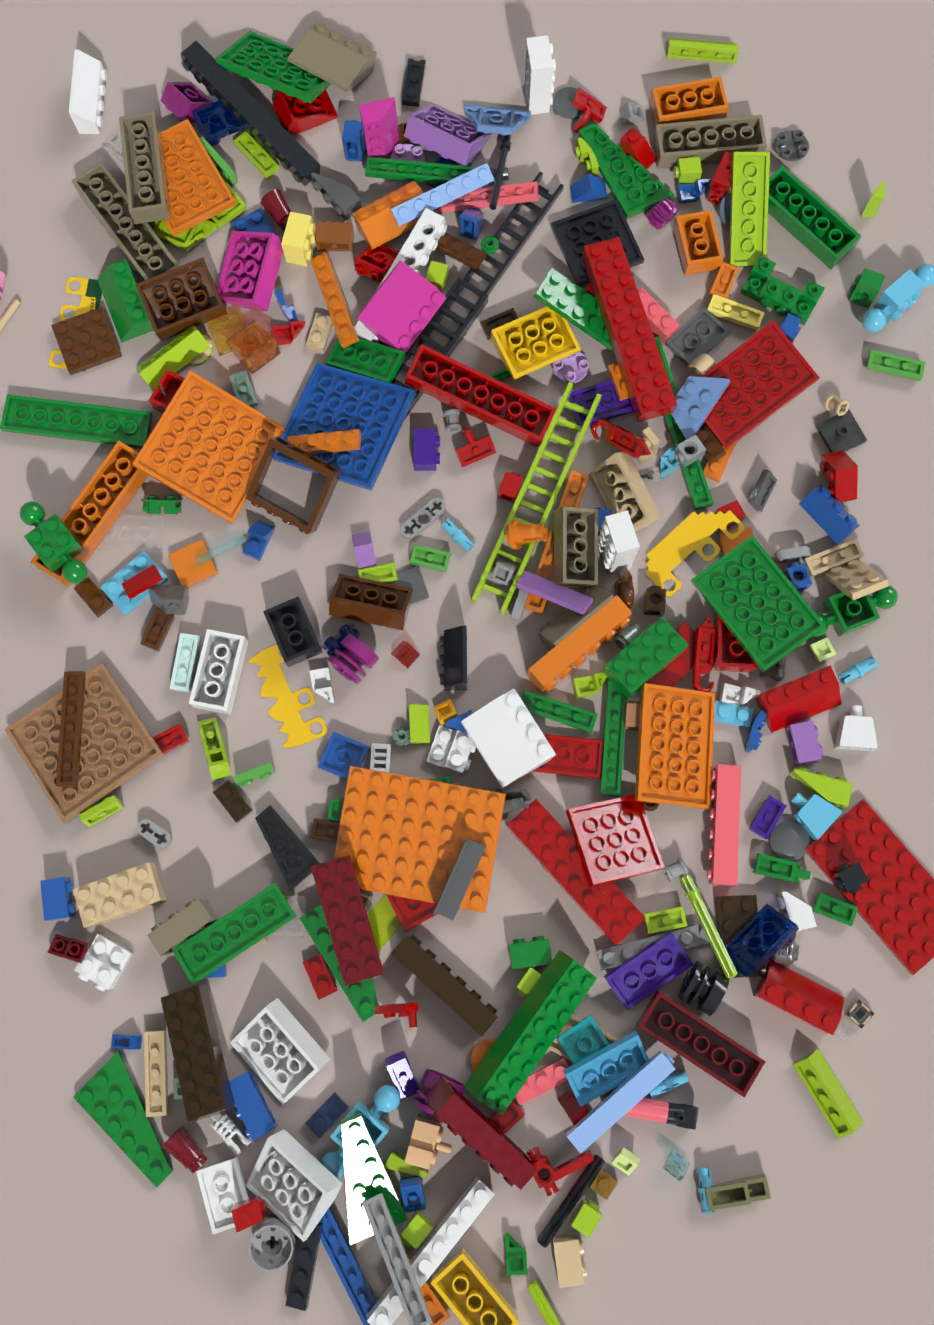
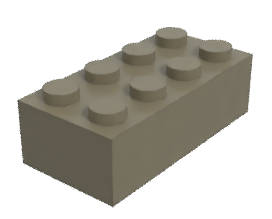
[554,506,598,588]

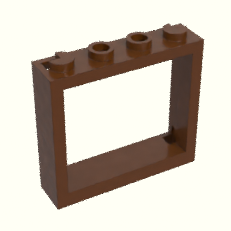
[246,436,342,534]

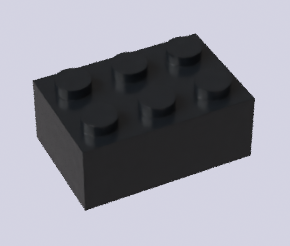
[263,596,323,667]

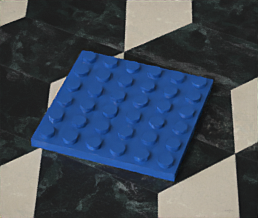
[273,363,416,491]

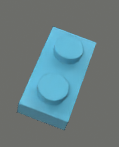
[714,701,754,729]

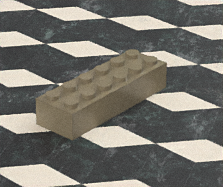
[119,111,171,224]
[653,115,767,169]

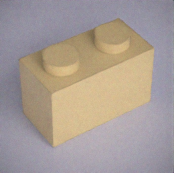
[552,1235,587,1288]

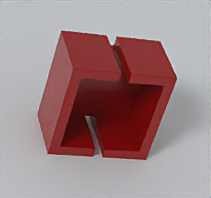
[148,370,185,413]

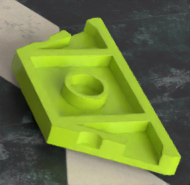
[154,220,218,251]

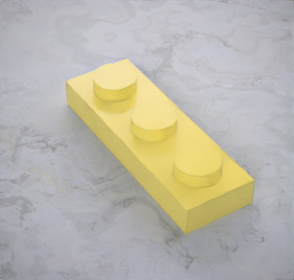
[707,294,765,331]

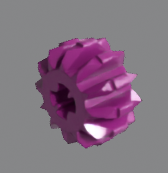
[647,198,678,229]

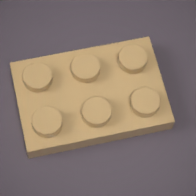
[824,559,889,600]

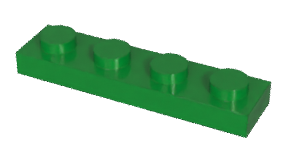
[521,690,598,733]

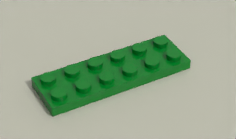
[534,268,614,352]
[172,883,297,985]

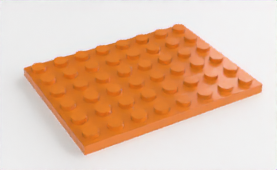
[334,766,506,913]

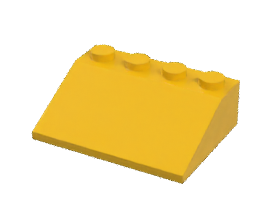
[490,306,581,380]

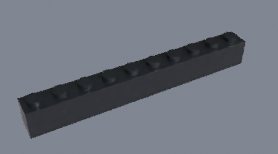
[181,41,320,186]

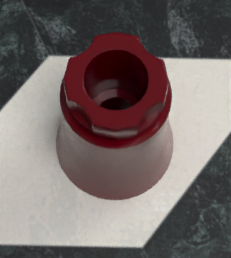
[260,189,292,232]
[161,1125,208,1173]

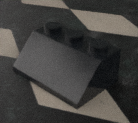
[440,625,467,690]

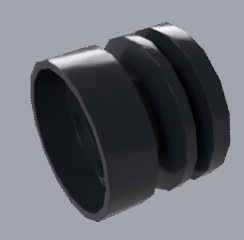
[678,960,730,1016]

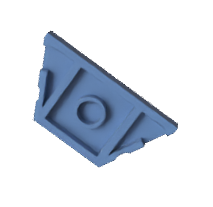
[464,104,531,135]
[671,376,731,440]

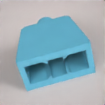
[791,792,842,841]

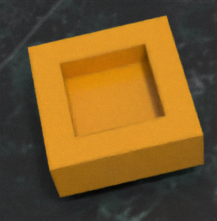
[433,699,458,725]

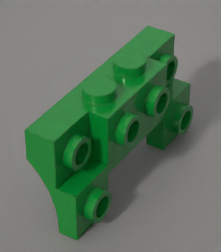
[740,255,825,325]

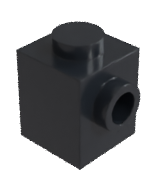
[833,863,869,894]

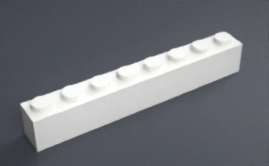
[366,1176,495,1325]

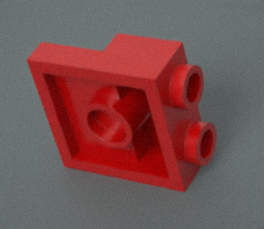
[707,151,732,205]
[354,244,400,283]

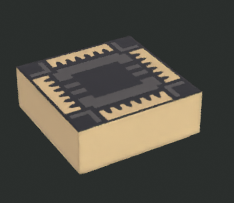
[844,999,875,1029]

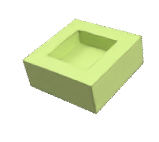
[809,637,836,663]
[611,1147,641,1176]

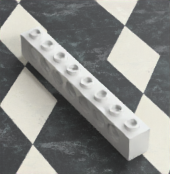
[355,208,447,343]

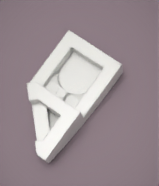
[309,667,335,703]
[719,683,761,706]

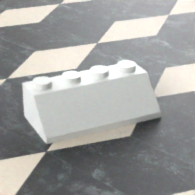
[69,50,107,134]

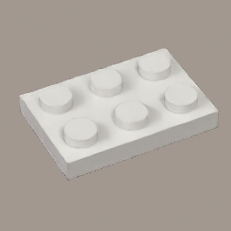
[196,1157,249,1234]

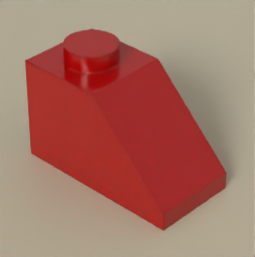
[619,127,656,169]
[231,1195,267,1233]

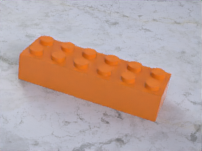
[527,596,632,693]

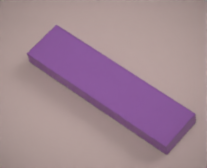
[516,571,593,615]

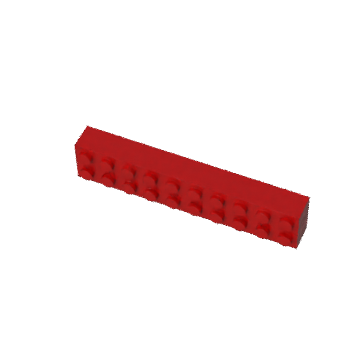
[582,237,677,422]

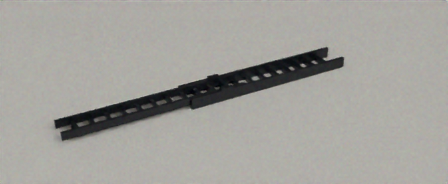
[391,172,564,422]

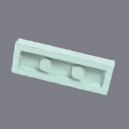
[170,633,201,693]

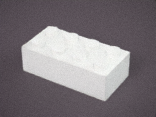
[524,35,556,115]
[598,510,640,575]
[189,629,249,715]

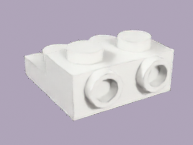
[426,725,476,775]
[74,934,133,991]

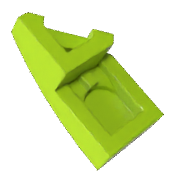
[571,672,607,699]

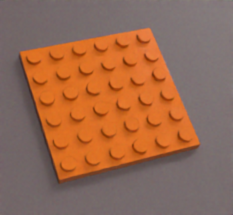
[132,370,285,524]

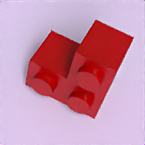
[819,450,858,503]

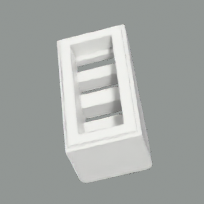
[370,743,391,773]

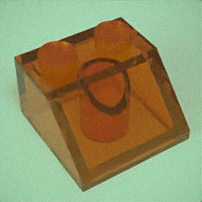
[226,320,281,374]

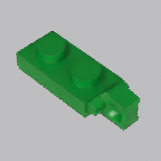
[753,853,811,882]

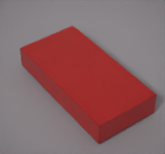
[121,564,163,600]

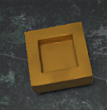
[589,1169,618,1200]

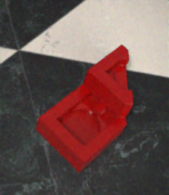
[271,321,305,346]

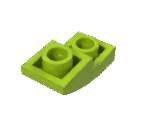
[574,137,599,177]

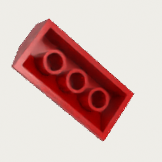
[755,665,842,733]
[753,959,844,1035]

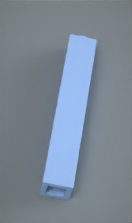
[565,1051,675,1154]

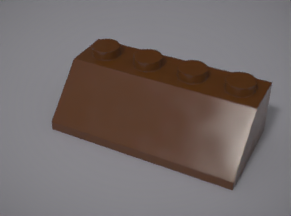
[329,574,413,630]

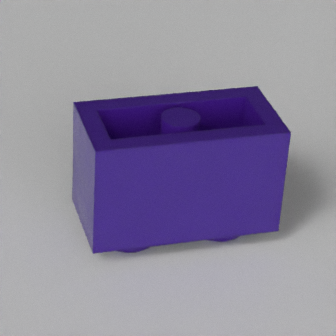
[413,429,440,471]

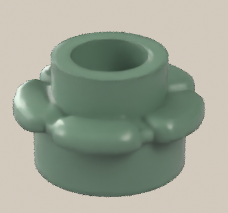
[393,727,410,746]

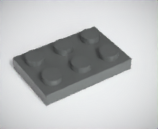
[665,307,730,366]

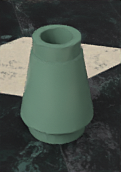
[614,623,642,650]

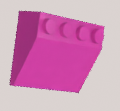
[217,231,283,311]
[357,260,446,354]

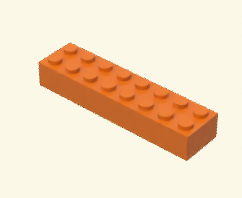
[31,441,149,587]

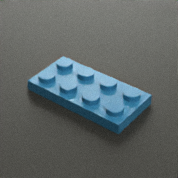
[563,1031,649,1107]

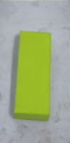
[233,131,280,179]

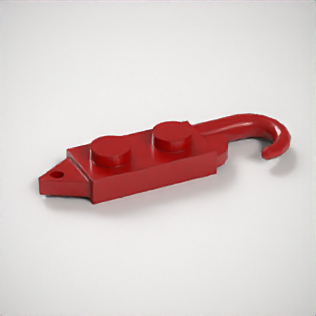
[591,419,651,458]
[692,616,717,692]

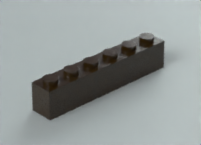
[391,935,498,1036]

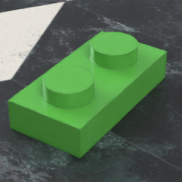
[410,544,451,573]
[233,762,275,787]

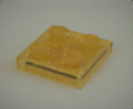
[206,309,253,356]

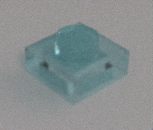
[663,1150,690,1181]

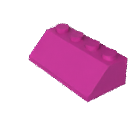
[359,97,400,159]

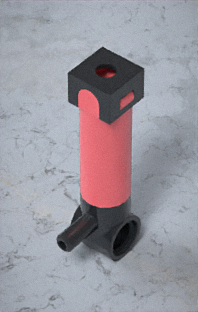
[605,1090,699,1130]

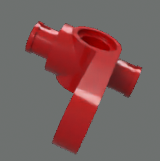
[526,1146,594,1196]

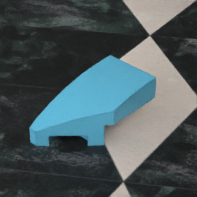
[659,445,680,479]

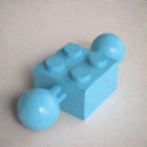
[862,264,934,332]
[321,1085,400,1178]

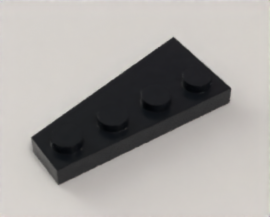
[255,805,320,891]

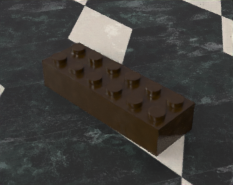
[161,985,235,1121]

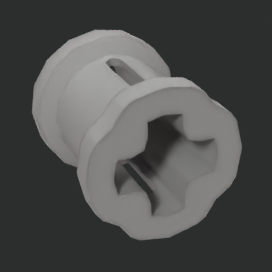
[443,409,462,433]
[663,858,688,882]

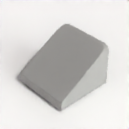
[620,102,644,125]
[491,559,517,586]

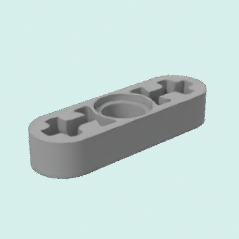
[401,498,446,540]

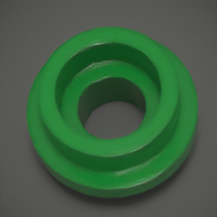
[481,236,499,255]

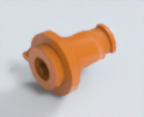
[505,519,548,550]

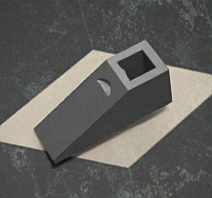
[311,172,362,221]

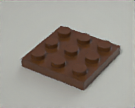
[51,307,122,375]

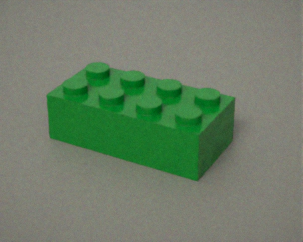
[602,617,689,699]

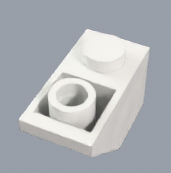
[777,891,817,932]

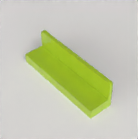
[667,38,739,63]
[136,324,210,389]
[792,1048,863,1139]

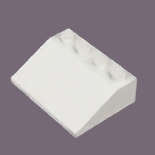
[461,689,556,788]
[230,998,331,1105]
[246,1129,343,1242]

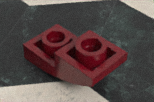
[47,934,90,964]

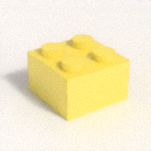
[281,212,316,267]

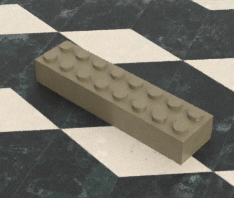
[71,162,179,281]

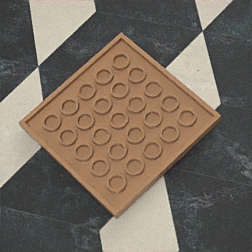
[4,663,164,824]

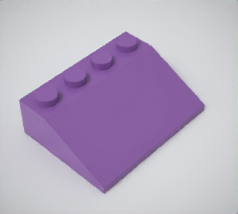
[404,104,492,166]

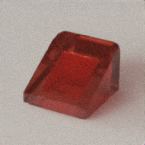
[391,640,420,669]

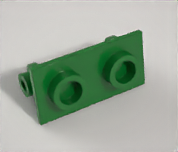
[141,495,183,515]

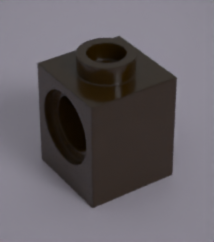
[644,586,666,616]

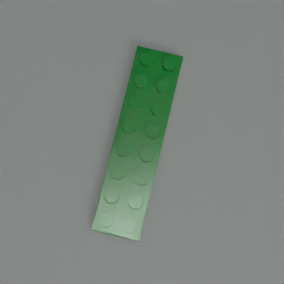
[0,394,153,448]

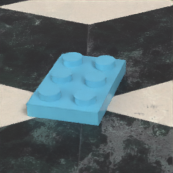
[100,551,169,616]

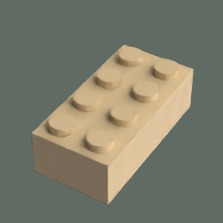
[73,862,166,928]

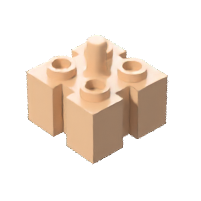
[404,1114,452,1170]

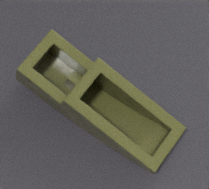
[705,1174,771,1211]

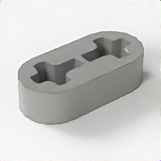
[774,546,811,563]
[511,589,529,621]
[137,819,172,848]

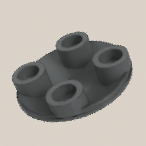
[553,87,583,120]
[774,129,809,161]
[770,821,809,861]

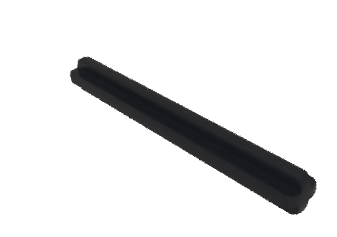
[537,1154,605,1248]

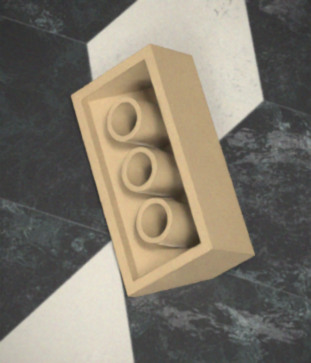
[590,452,661,532]

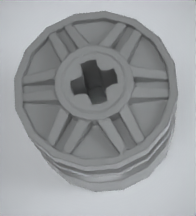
[248,1215,296,1272]

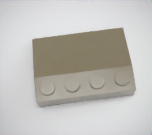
[287,22,377,92]

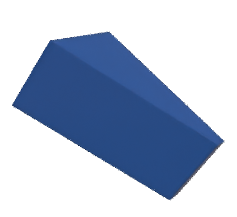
[111,1034,142,1050]

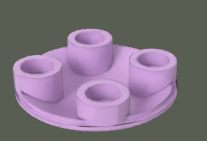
[390,144,425,162]
[552,351,589,383]

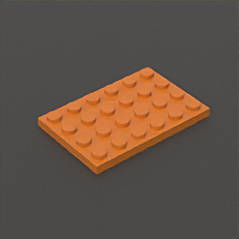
[161,119,237,237]
[635,683,715,809]

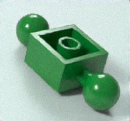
[19,501,88,584]
[812,585,898,637]

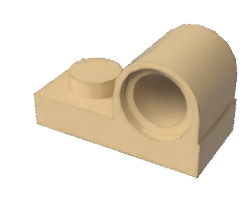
[686,353,716,377]
[637,427,660,464]

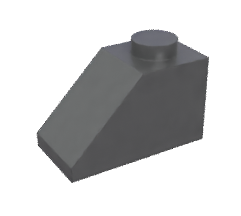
[149,585,189,615]

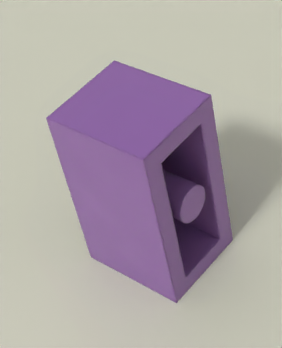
[786,721,823,766]

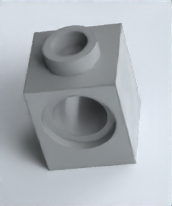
[674,435,706,467]

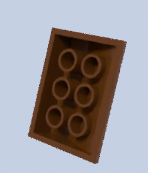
[135,257,228,341]

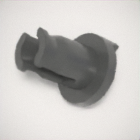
[490,789,531,820]

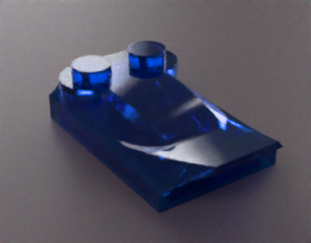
[192,101,245,146]
[726,904,799,978]

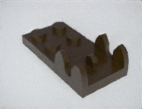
[715,895,766,978]

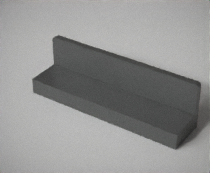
[433,838,486,920]

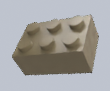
[147,899,219,956]

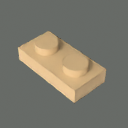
[306,313,333,352]

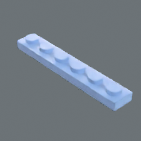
[390,163,494,227]

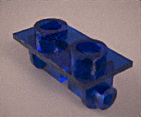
[322,624,360,657]

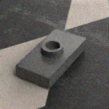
[748,470,777,512]

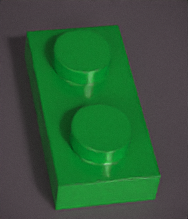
[812,892,858,926]

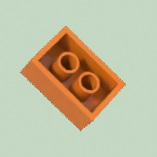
[673,210,724,275]

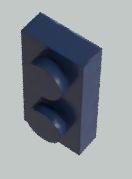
[305,1092,349,1139]

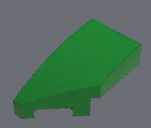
[505,1233,528,1276]

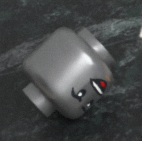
[769,937,799,965]

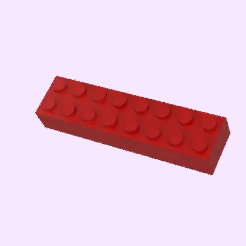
[405,344,556,447]
[506,799,646,946]

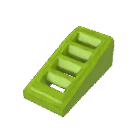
[385,1149,429,1178]

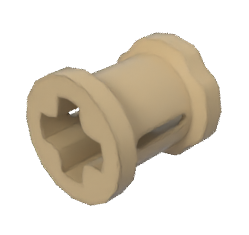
[824,394,849,416]

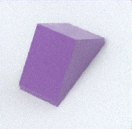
[352,532,377,569]

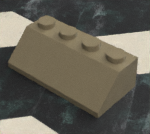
[539,585,614,650]

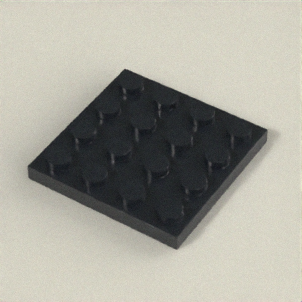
[550,199,644,287]

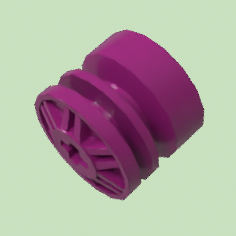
[327,633,379,684]
[412,1068,465,1118]

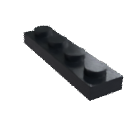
[285,1222,323,1311]

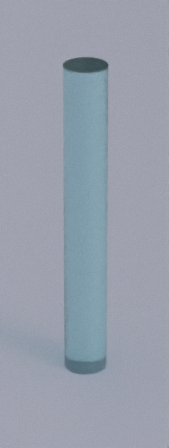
[194,534,248,565]

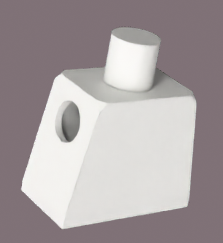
[835,705,877,751]

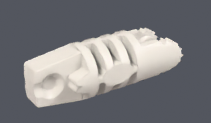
[209,1112,251,1155]

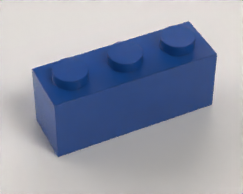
[799,485,860,545]
[229,1070,278,1141]

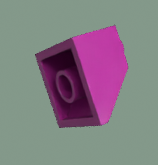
[160,82,215,123]

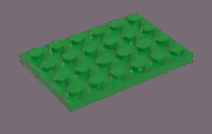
[216,31,331,103]
[691,535,825,672]

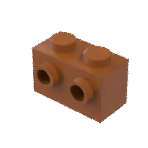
[315,221,354,251]

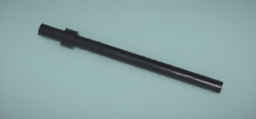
[489,135,511,210]

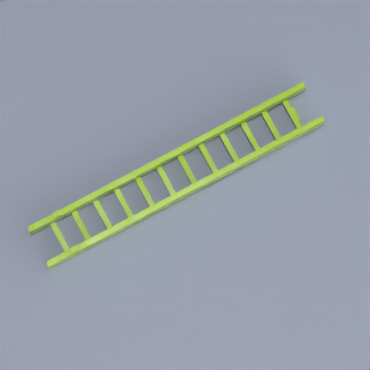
[471,382,602,616]

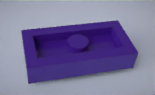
[749,795,787,840]

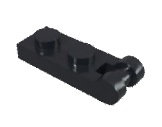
[402,58,426,107]

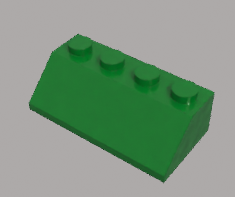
[98,259,154,343]

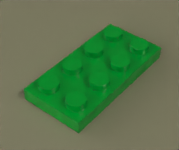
[325,338,406,383]

